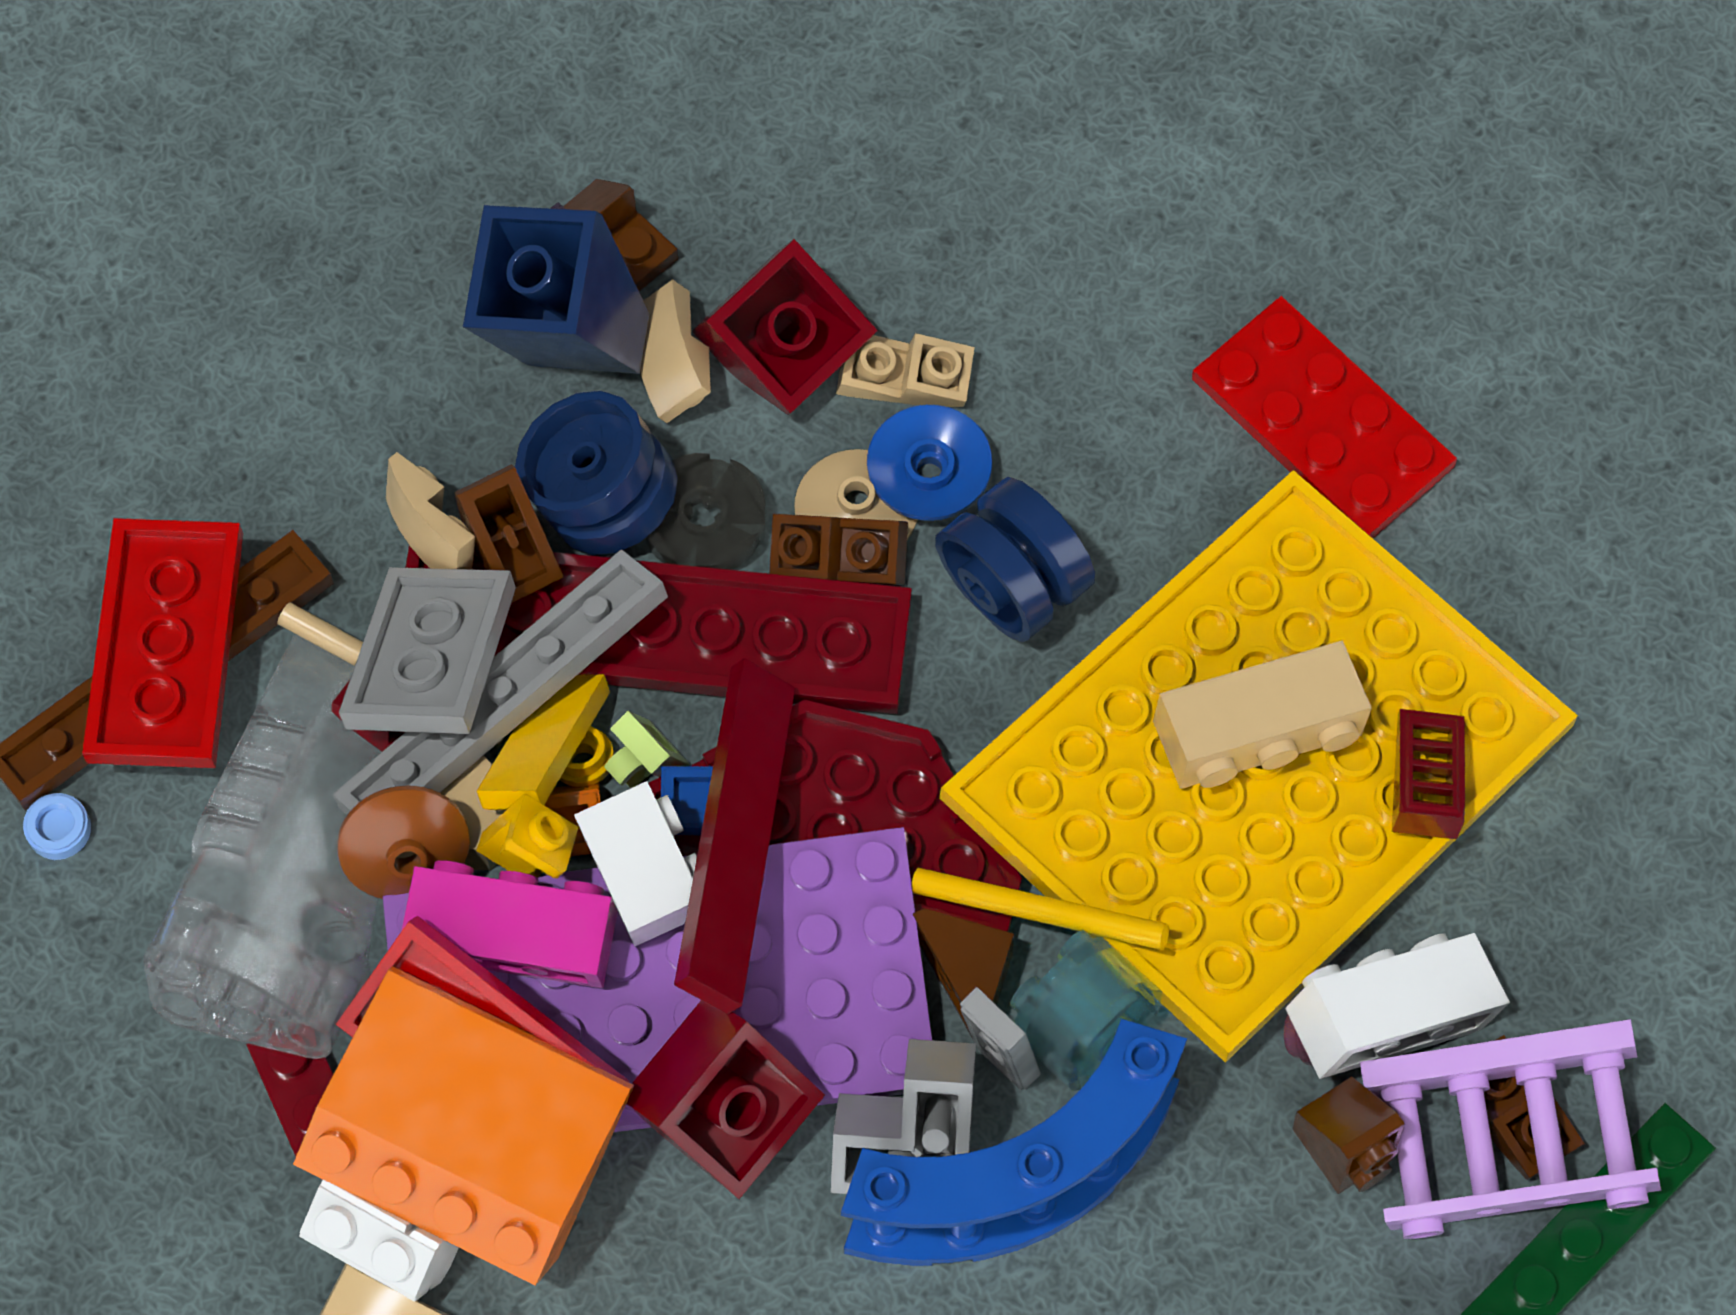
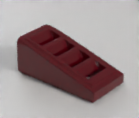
[1392,709,1465,839]

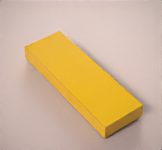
[477,674,610,810]

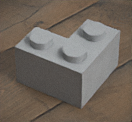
[831,1039,976,1194]

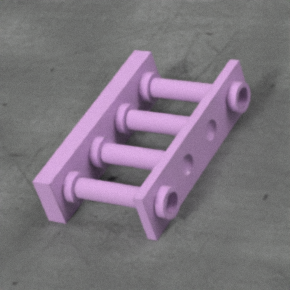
[1360,1019,1661,1239]

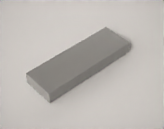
[960,987,1041,1090]

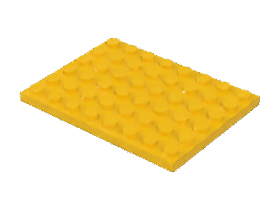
[939,470,1578,1063]

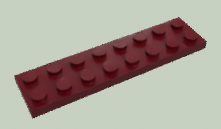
[405,545,912,714]

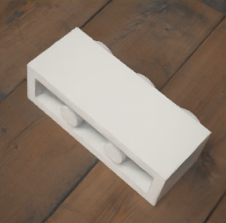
[1285,933,1510,1079]

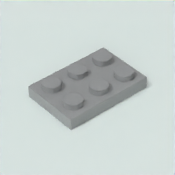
[339,567,516,734]

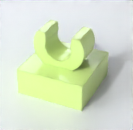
[604,711,690,788]

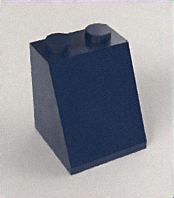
[463,205,649,374]

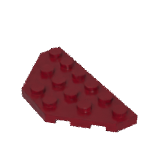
[648,700,1022,932]

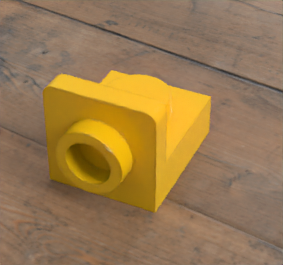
[476,794,579,879]

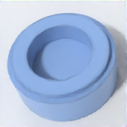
[23,793,91,860]

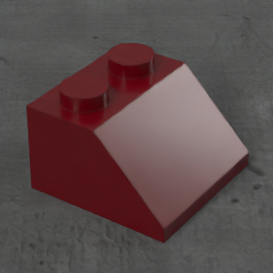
[692,239,878,415]
[626,1000,825,1199]

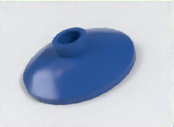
[867,405,992,521]

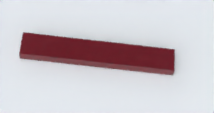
[674,658,795,1014]

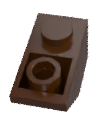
[1292,1077,1405,1194]

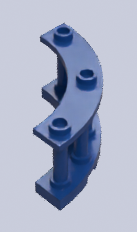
[841,1019,1187,1266]

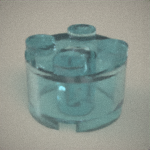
[1010,930,1162,1091]

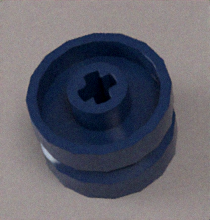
[515,391,678,555]
[935,477,1095,642]

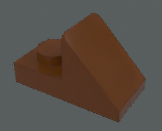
[560,179,679,292]

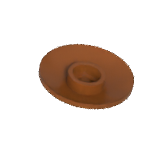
[337,785,470,899]

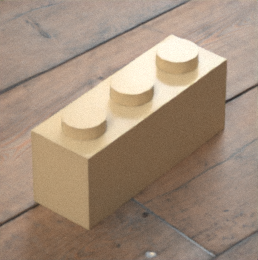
[1153,640,1372,789]

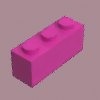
[402,861,618,988]

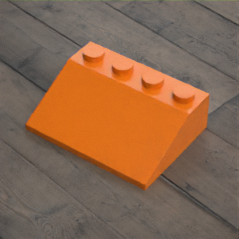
[293,966,634,1286]

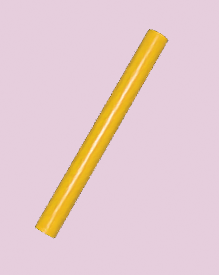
[911,868,1169,950]

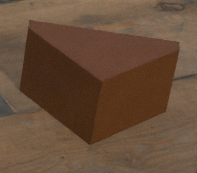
[454,464,563,603]
[912,908,1014,1041]

